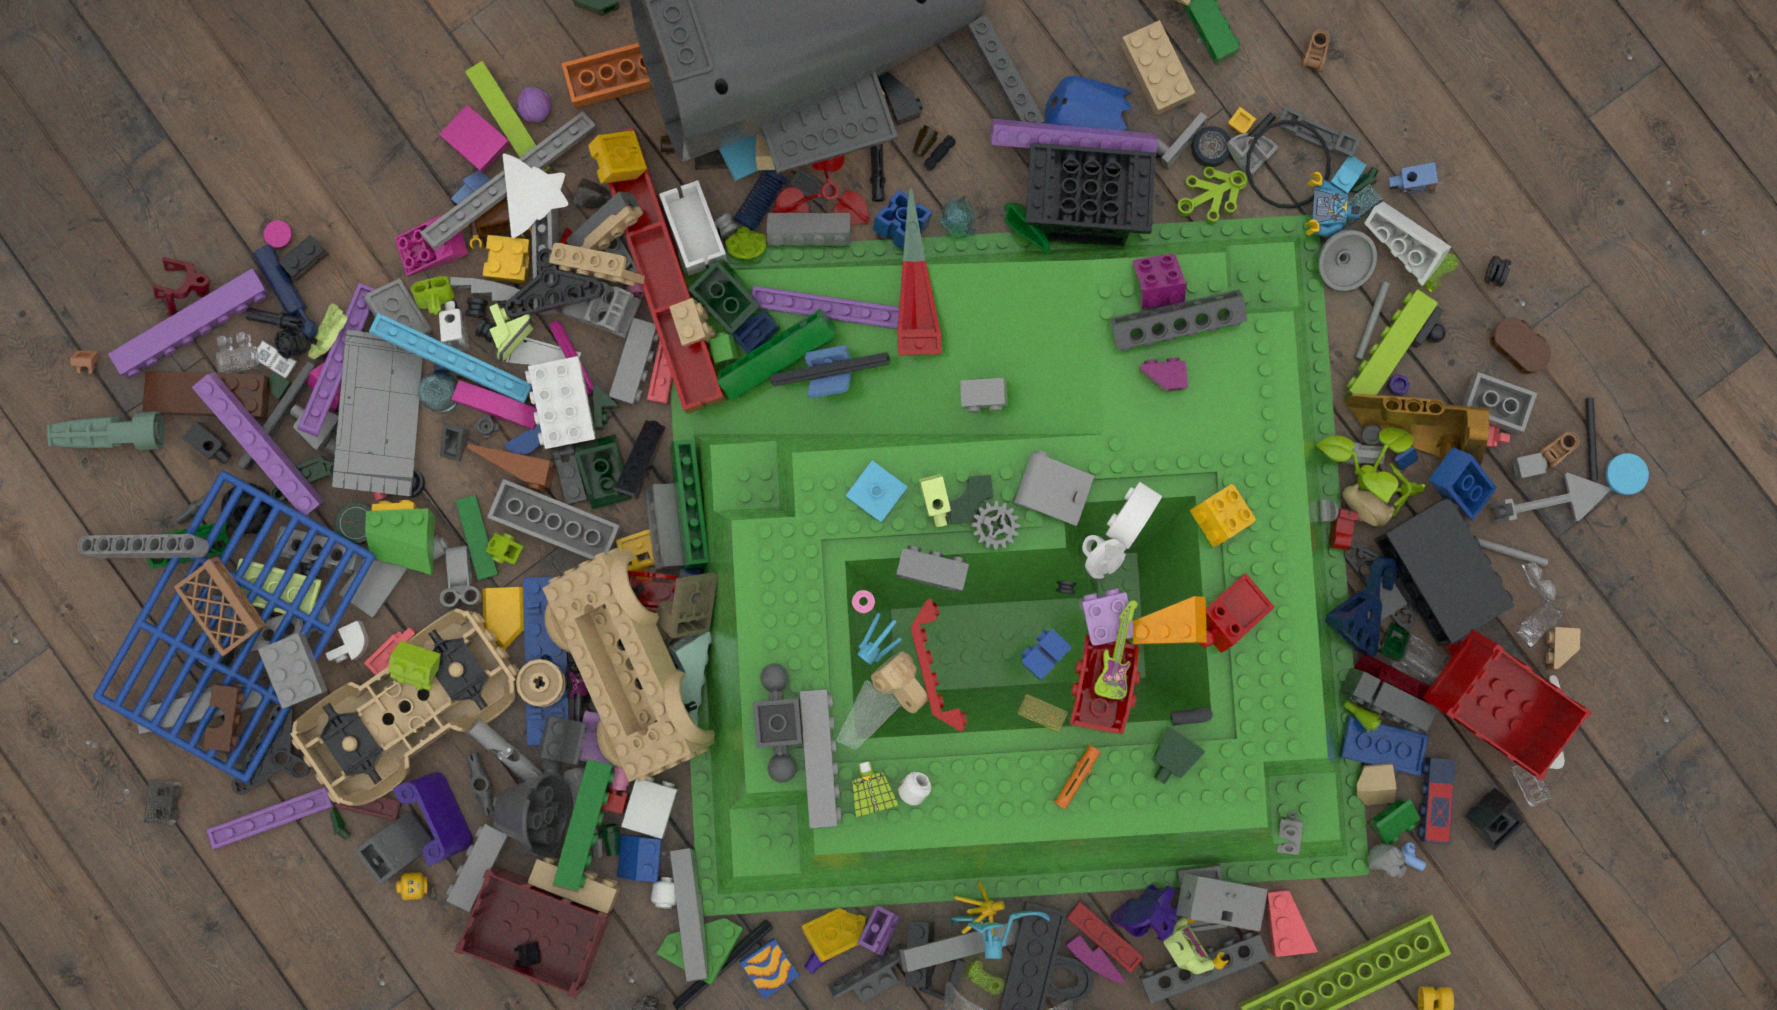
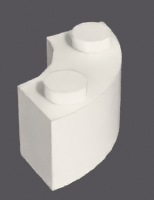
[1106,482,1162,549]

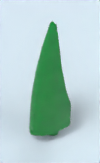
[1004,202,1051,255]

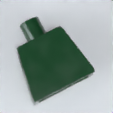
[1152,727,1205,784]

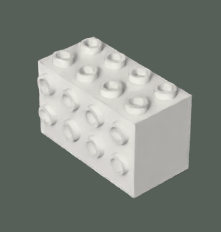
[525,356,596,449]

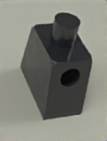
[182,422,232,465]

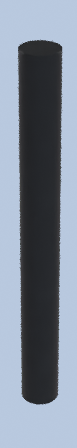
[1585,398,1598,481]

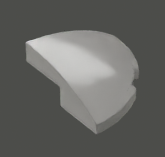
[1226,133,1279,177]

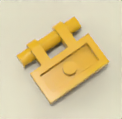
[616,529,655,572]

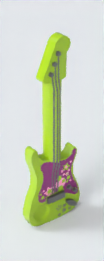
[1094,600,1138,699]

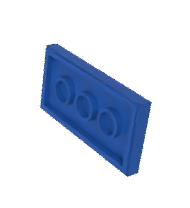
[1339,716,1429,776]

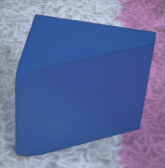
[1393,447,1418,470]

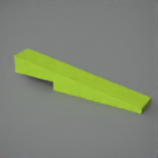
[465,61,551,172]

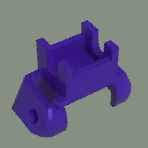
[1110,884,1179,941]

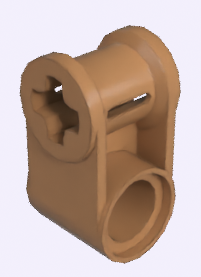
[1301,29,1330,72]
[1537,432,1579,469]

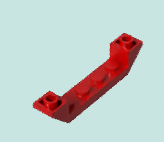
[910,599,968,731]

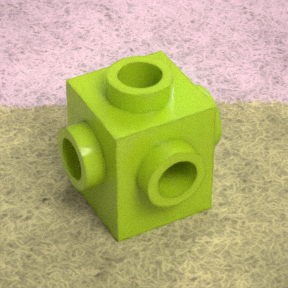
[485,533,523,565]

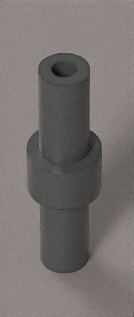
[175,493,208,524]

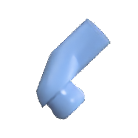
[1401,842,1426,871]

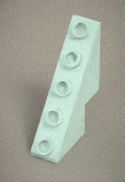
[668,632,711,725]

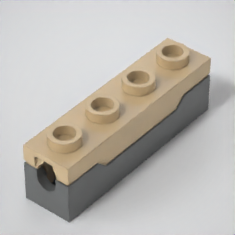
[566,192,643,251]

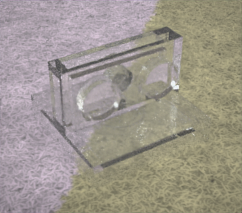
[1391,633,1446,685]

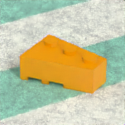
[1133,596,1207,644]

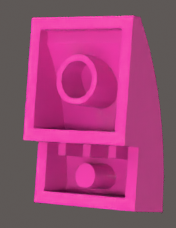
[439,105,511,174]

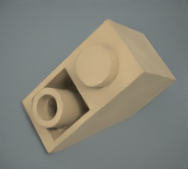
[1545,627,1581,669]

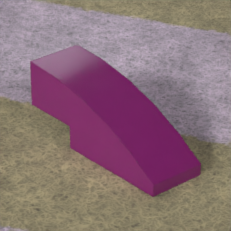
[1065,933,1125,984]

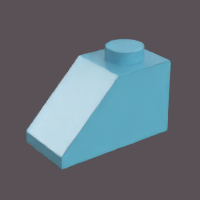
[1329,156,1367,194]

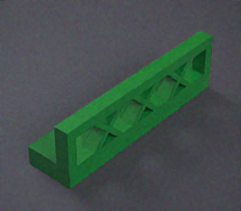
[146,523,230,569]

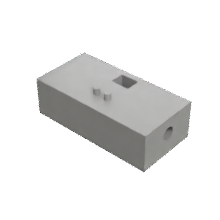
[1176,872,1268,931]

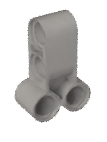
[440,546,482,609]

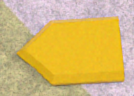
[482,587,524,650]
[802,908,867,962]

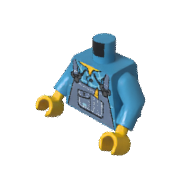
[1305,172,1360,237]

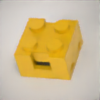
[588,131,647,184]
[483,235,532,285]

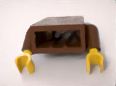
[469,196,532,249]

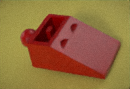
[1199,573,1275,653]

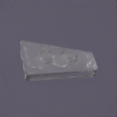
[836,680,901,750]

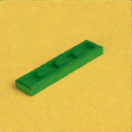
[456,495,499,581]

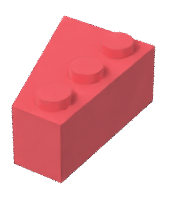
[1265,888,1318,957]

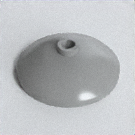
[1318,230,1377,291]

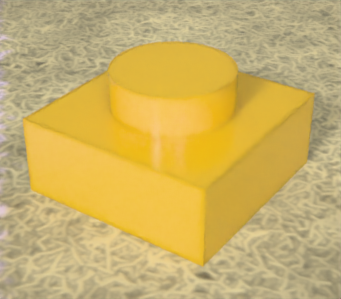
[1227,107,1256,134]

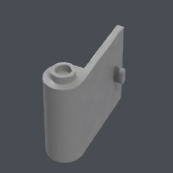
[1014,450,1094,526]

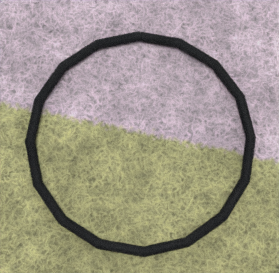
[1246,120,1331,208]

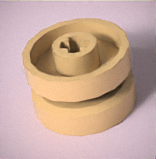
[516,659,567,708]

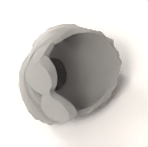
[1367,843,1407,878]

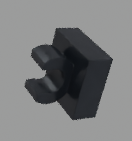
[514,942,540,967]

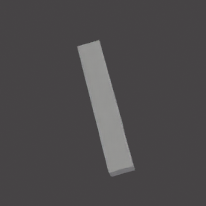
[670,848,708,982]
[899,920,1019,972]

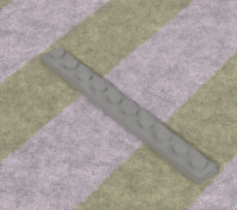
[420,111,596,251]

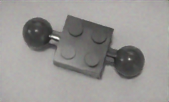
[753,663,803,783]

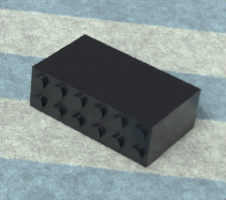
[1374,497,1515,647]

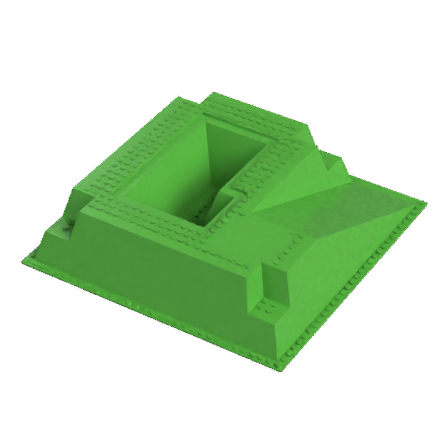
[671,215,1370,916]

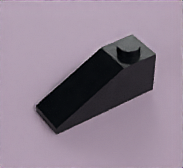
[878,72,923,126]

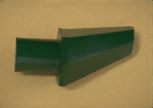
[1350,167,1379,193]
[330,807,351,840]

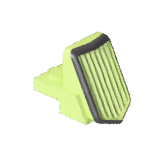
[489,304,535,362]

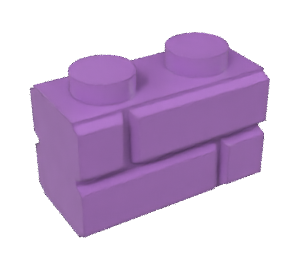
[857,905,901,956]

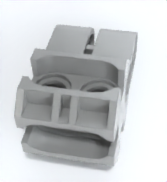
[560,281,641,338]

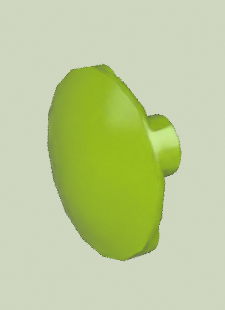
[726,227,766,259]

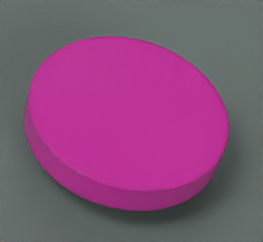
[264,220,292,248]

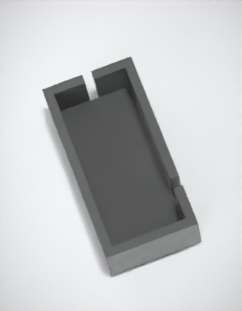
[1340,668,1438,732]

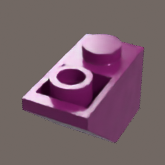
[1139,357,1188,392]

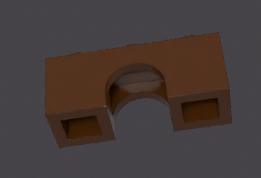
[204,683,245,752]

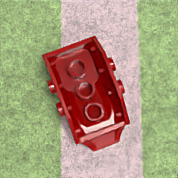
[1070,635,1140,734]

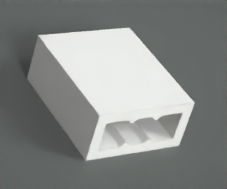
[621,776,678,839]

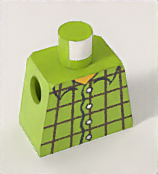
[852,761,898,817]

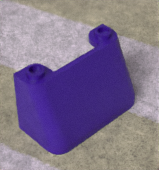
[393,772,473,867]

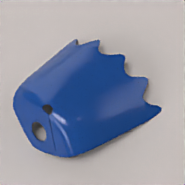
[1045,76,1132,130]

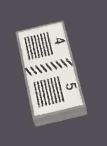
[251,340,299,380]

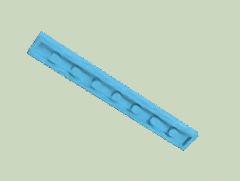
[369,313,532,403]

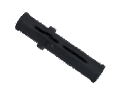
[870,143,886,202]
[245,307,304,331]

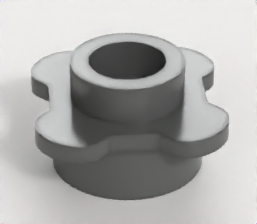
[474,414,499,439]

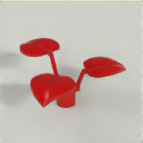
[773,155,869,226]

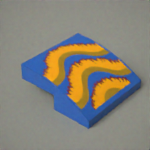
[739,938,800,1000]

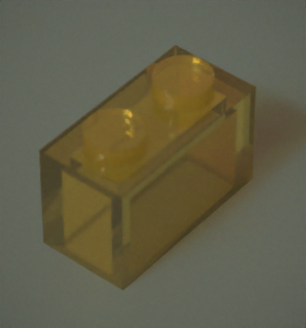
[1016,694,1068,733]

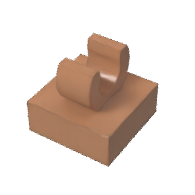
[70,350,99,374]

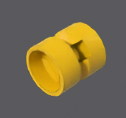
[1418,986,1454,1010]

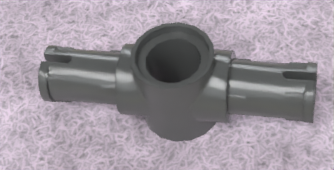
[465,752,495,816]

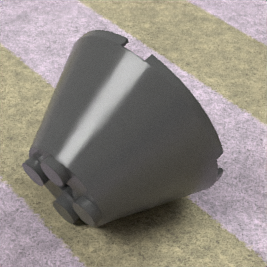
[493,772,572,858]

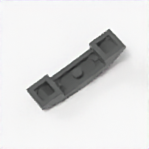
[1278,106,1361,157]

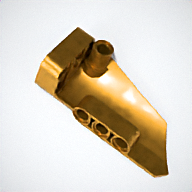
[1343,393,1489,467]

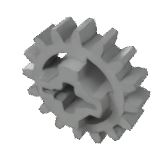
[971,501,1020,550]

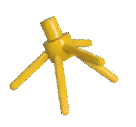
[954,881,1005,936]

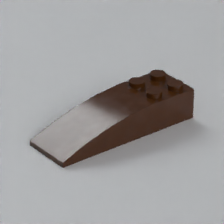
[142,371,270,420]

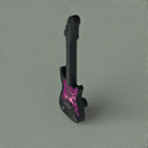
[566,661,590,722]

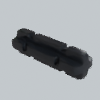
[924,135,956,171]

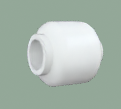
[898,772,932,805]
[651,877,677,909]

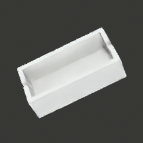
[659,180,727,276]

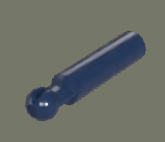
[253,245,319,339]

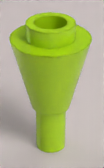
[1344,700,1382,732]

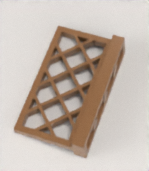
[174,557,267,656]

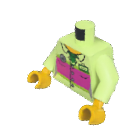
[1163,916,1229,975]

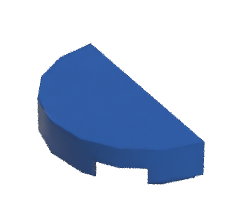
[503,425,542,455]

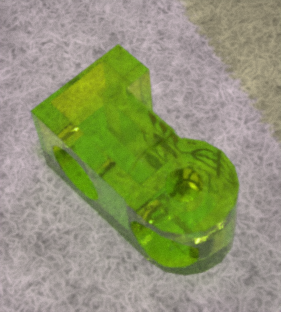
[1425,253,1459,292]
[964,957,1005,995]

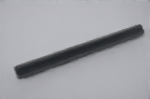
[770,352,890,387]
[672,920,773,1010]

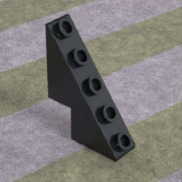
[614,420,666,500]

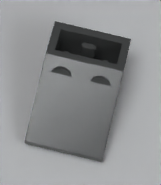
[355,810,433,885]

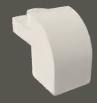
[325,621,369,663]

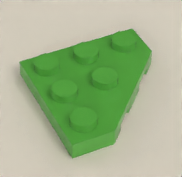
[657,918,744,986]

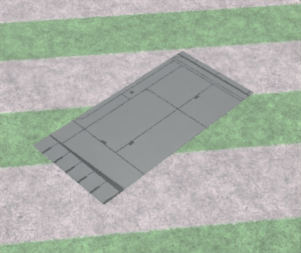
[332,329,423,496]

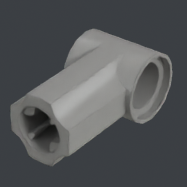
[1342,443,1385,465]

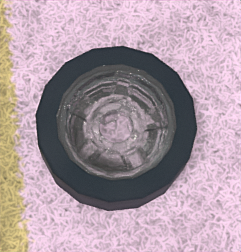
[1191,126,1231,167]

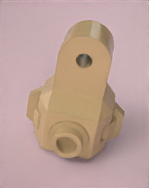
[871,652,928,713]

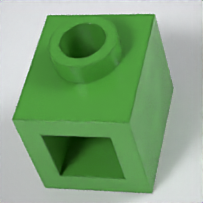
[709,332,741,366]

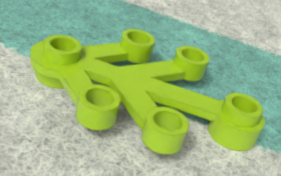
[1177,166,1248,224]

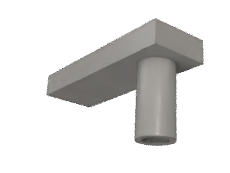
[1156,112,1207,169]

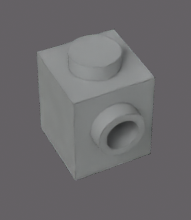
[1511,453,1547,480]

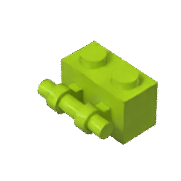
[388,641,441,691]

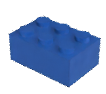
[1428,447,1497,521]

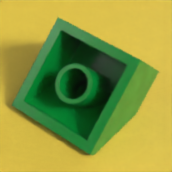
[1367,798,1420,844]

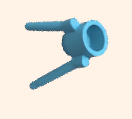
[857,613,902,665]

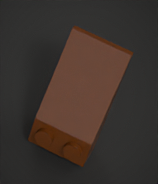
[467,444,556,492]

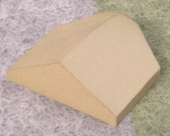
[1356,763,1397,806]

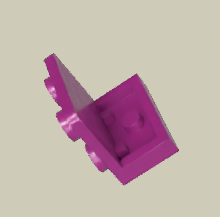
[1133,254,1186,309]

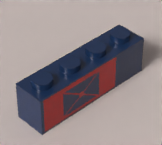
[1417,757,1456,845]

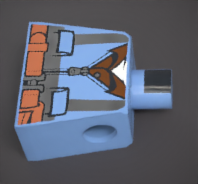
[1388,162,1438,194]

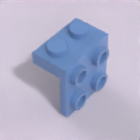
[805,345,852,398]

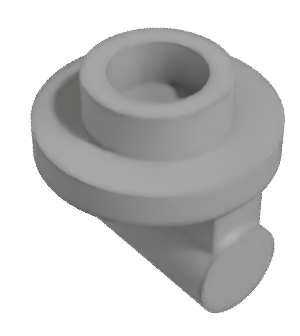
[1318,500,1339,522]

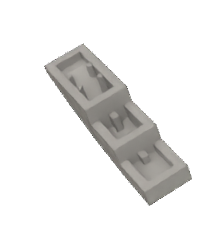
[450,277,534,304]

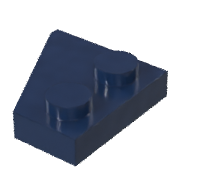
[732,311,780,354]

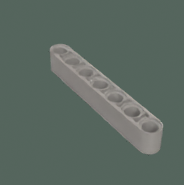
[78,534,209,558]

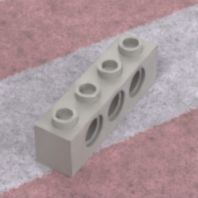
[275,526,366,574]
[244,602,333,655]

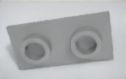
[1277,811,1303,855]

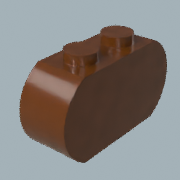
[1489,318,1551,374]

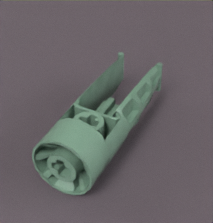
[46,411,165,450]

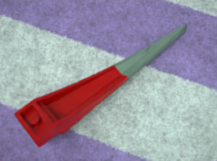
[896,188,942,356]

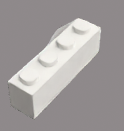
[1364,202,1451,286]

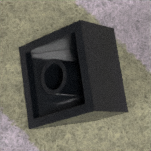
[1465,788,1524,851]

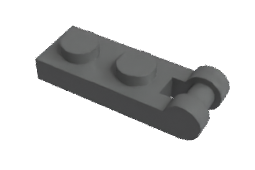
[552,444,587,505]

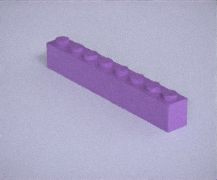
[989,119,1158,157]
[108,268,270,378]
[192,372,325,516]

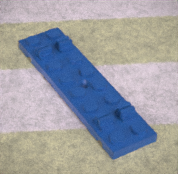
[523,577,569,746]

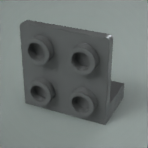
[538,715,587,765]

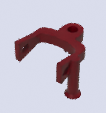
[153,257,210,317]

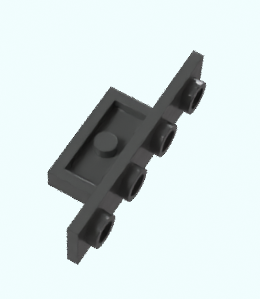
[828,943,904,1004]

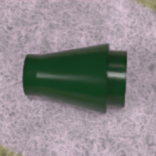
[599,824,620,856]

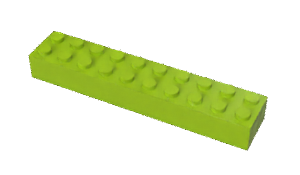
[1238,913,1451,1010]

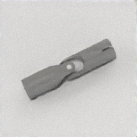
[467,718,543,781]

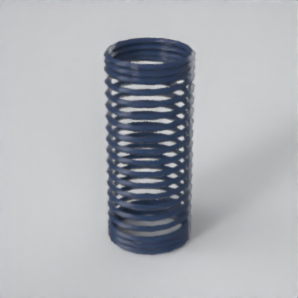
[734,170,787,231]

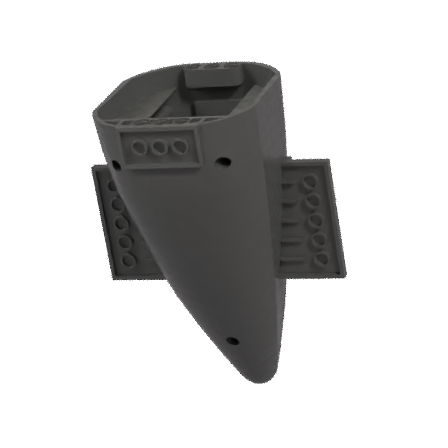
[630,0,986,174]

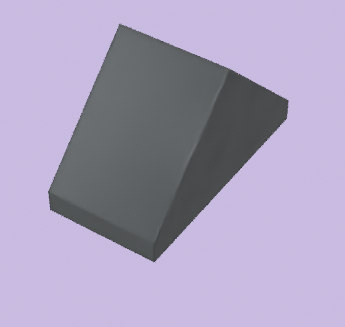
[440,422,470,462]

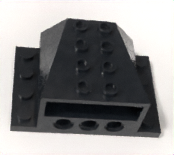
[1025,143,1156,246]

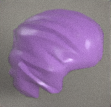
[517,87,552,122]

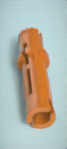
[1054,744,1101,810]

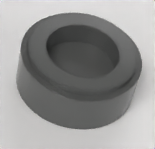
[1361,424,1381,446]

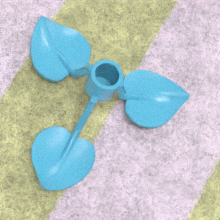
[951,911,1050,959]

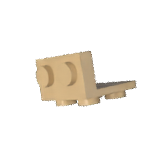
[670,298,716,347]

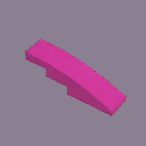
[452,380,537,430]

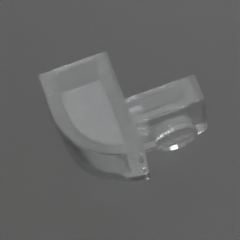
[1515,599,1564,648]

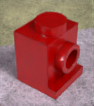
[601,788,629,814]

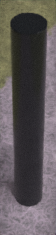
[1228,112,1276,161]

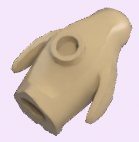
[1342,484,1395,528]

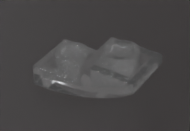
[1522,561,1556,601]

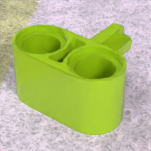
[411,276,455,315]

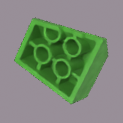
[365,508,435,576]

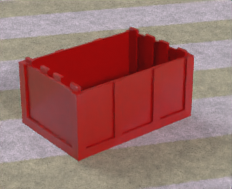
[1422,629,1592,781]

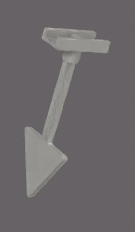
[1487,473,1611,525]

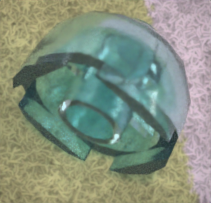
[940,195,976,238]
[418,371,458,413]

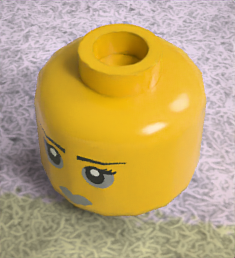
[396,872,427,900]

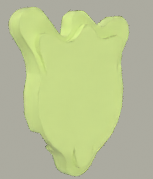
[308,303,347,359]

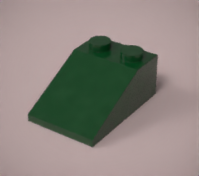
[688,259,761,335]
[575,434,632,509]

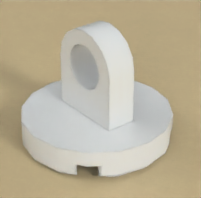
[1082,535,1126,579]

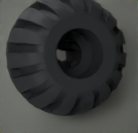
[221,483,273,534]

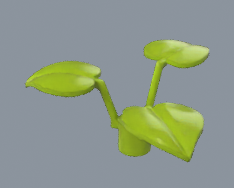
[1316,427,1414,503]

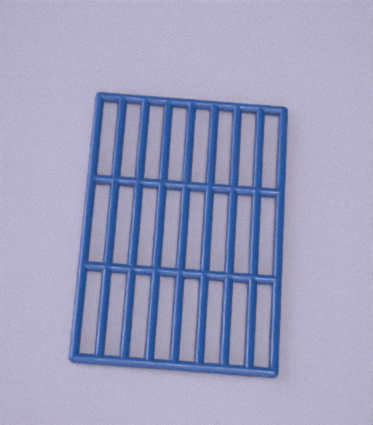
[93,471,375,783]

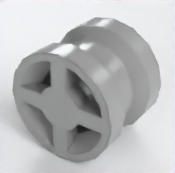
[714,213,739,238]

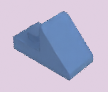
[451,170,491,205]

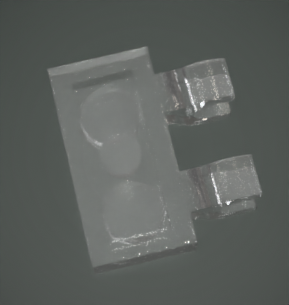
[216,332,259,373]

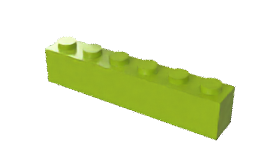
[1345,289,1438,396]

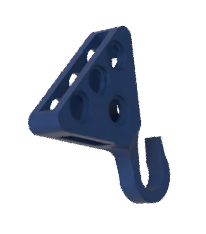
[1325,556,1397,657]

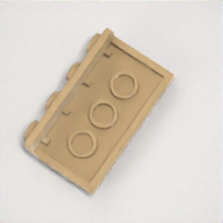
[549,243,645,286]

